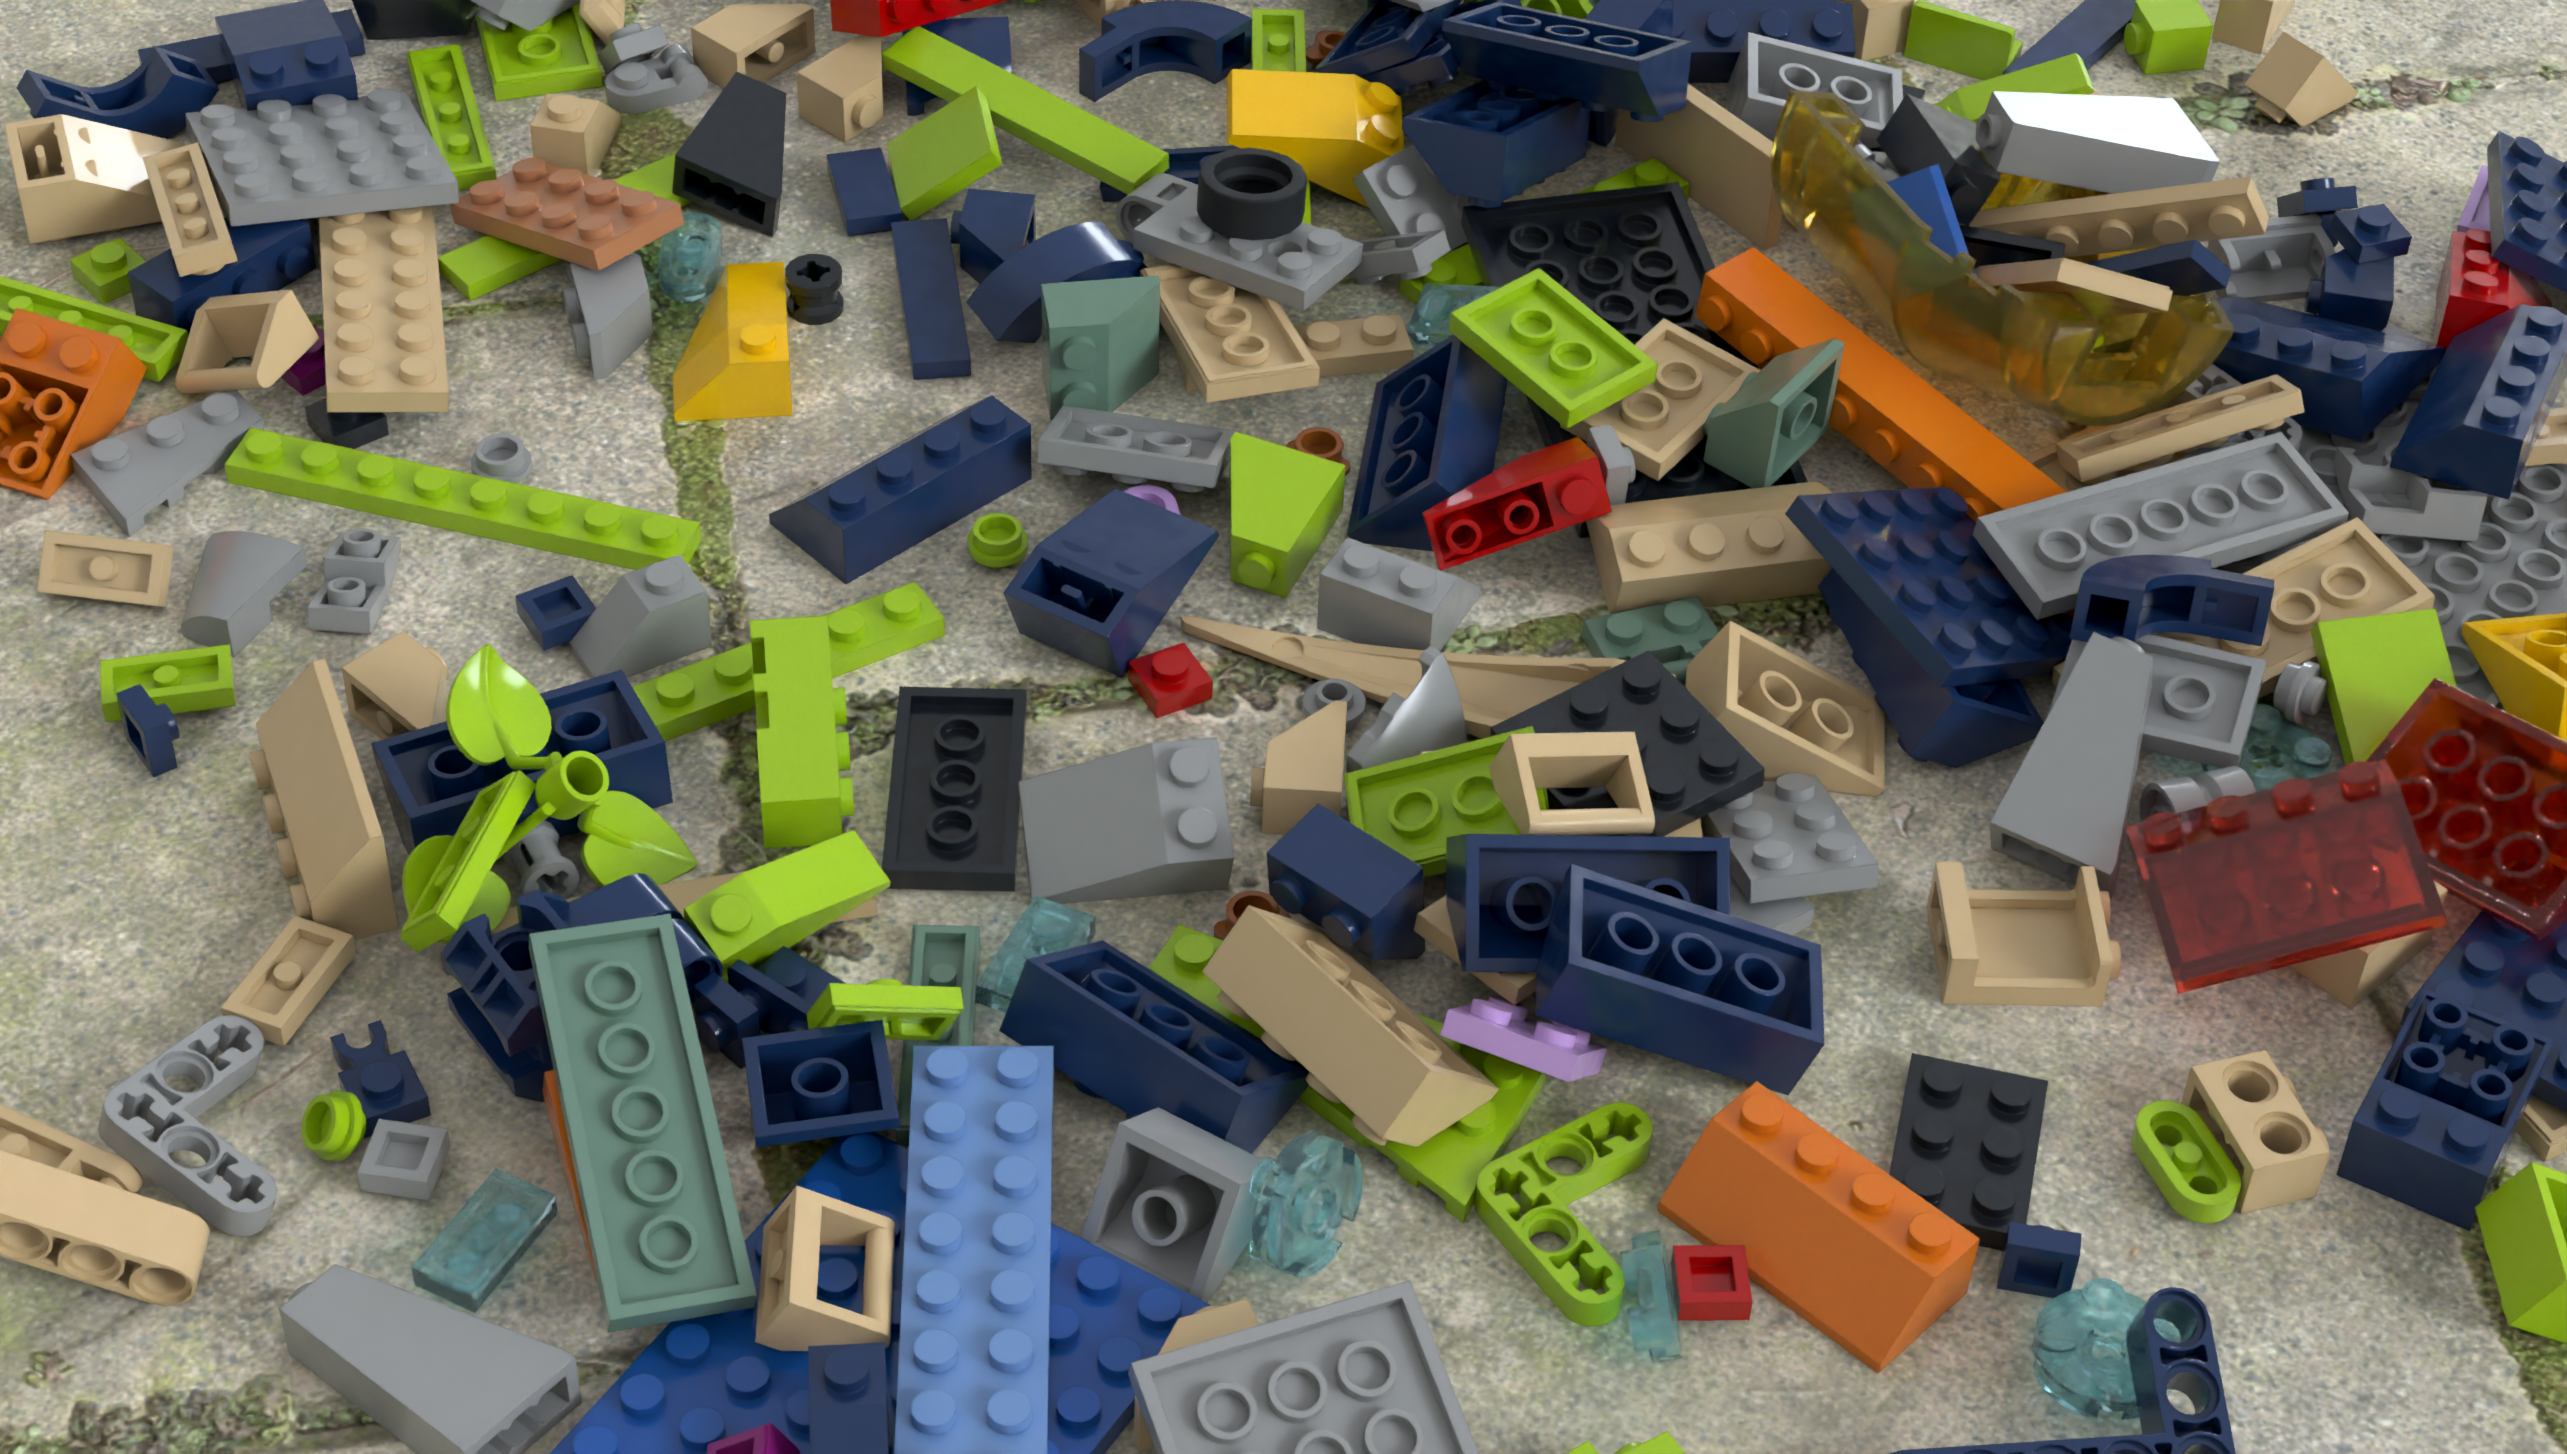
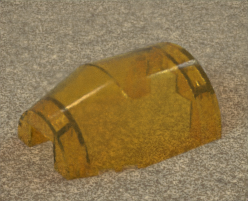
[1771,91,2235,426]

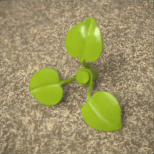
[402,644,698,944]

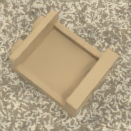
[1927,861,2121,1007]

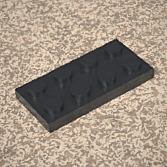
[882,686,1027,892]

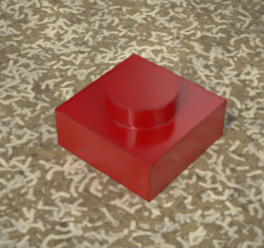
[1128,642,1213,718]
[1670,1245,1753,1321]

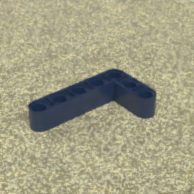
[1890,1287,2236,1454]

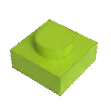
[69,237,147,305]

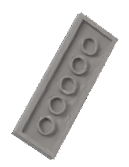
[1972,432,2349,620]

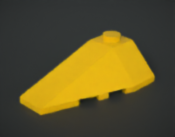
[673,261,793,422]

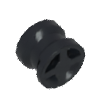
[785,254,844,325]

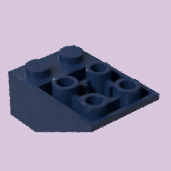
[1003,488,1219,678]
[2336,987,2555,1231]

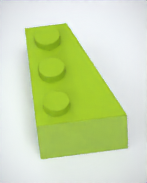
[750,615,854,849]

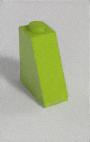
[1229,431,1346,598]

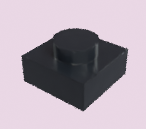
[305,398,389,449]

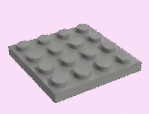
[185,89,459,227]
[1128,1280,1479,1454]

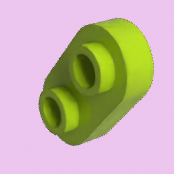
[2131,1100,2241,1223]

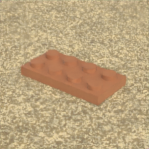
[449,157,685,271]

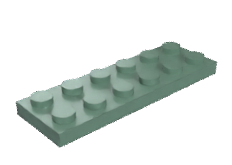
[528,914,757,1333]

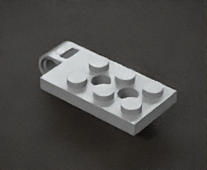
[1116,173,1363,311]

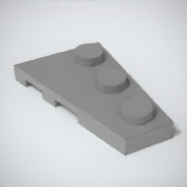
[70,390,264,537]

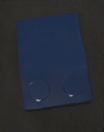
[215,0,358,111]

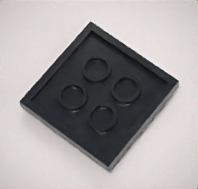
[1490,650,1765,837]

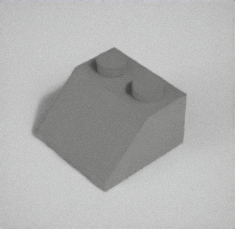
[1317,538,1481,651]
[1080,1107,1278,1303]

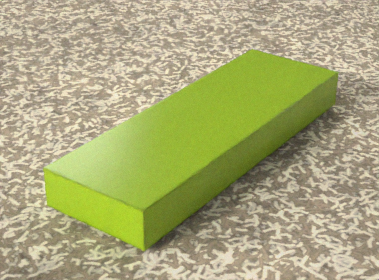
[400,770,536,953]

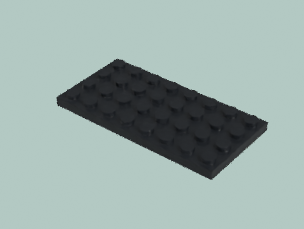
[1461,182,1808,538]

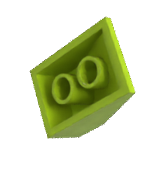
[2475,1162,2567,1343]

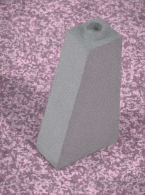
[1975,91,2220,194]
[1990,632,2153,899]
[279,1264,582,1454]

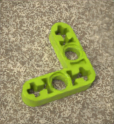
[1475,1102,1653,1326]

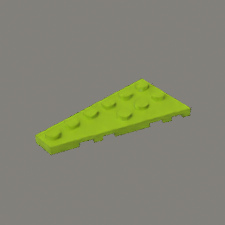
[1149,924,1547,1223]

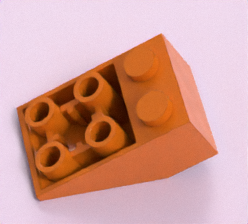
[0,308,147,500]

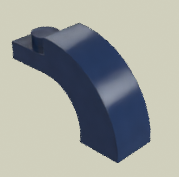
[1079,0,1252,102]
[17,46,219,139]
[966,222,1147,343]
[2069,555,2274,646]

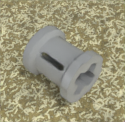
[502,820,580,899]

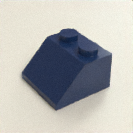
[1266,803,1426,960]
[742,1020,900,1147]

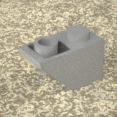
[562,254,653,380]

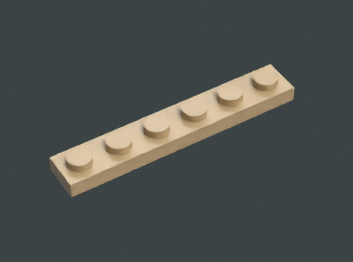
[1959,176,2269,258]

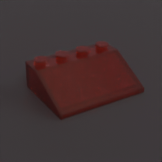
[2318,678,2567,940]
[2125,759,2448,994]

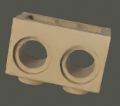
[2181,1049,2330,1214]

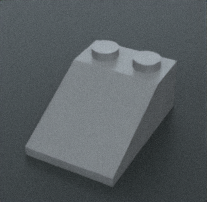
[1728,32,1903,149]
[1018,737,1234,907]

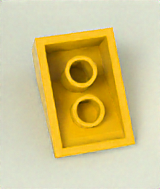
[1227,69,1404,208]
[2462,612,2567,764]

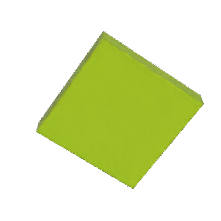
[887,86,1002,221]

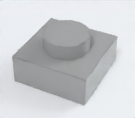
[598,23,668,74]
[1586,424,1636,505]
[357,1119,451,1201]

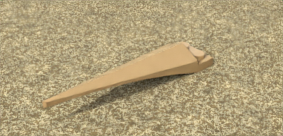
[1181,616,1676,739]

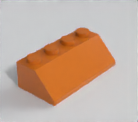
[1657,1081,1980,1373]

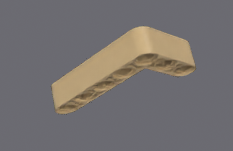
[0,1150,210,1306]

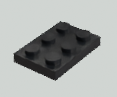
[1889,1053,2048,1251]

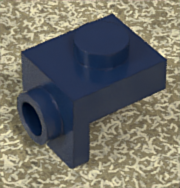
[2277,178,2358,247]

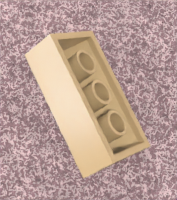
[1586,481,1833,614]
[249,658,399,940]
[1202,905,1499,1147]

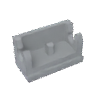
[2207,214,2335,302]

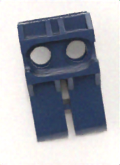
[441,873,723,1102]

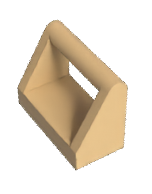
[175,289,320,394]
[1489,732,1655,836]
[755,1186,895,1351]

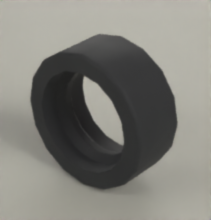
[1197,148,1307,240]

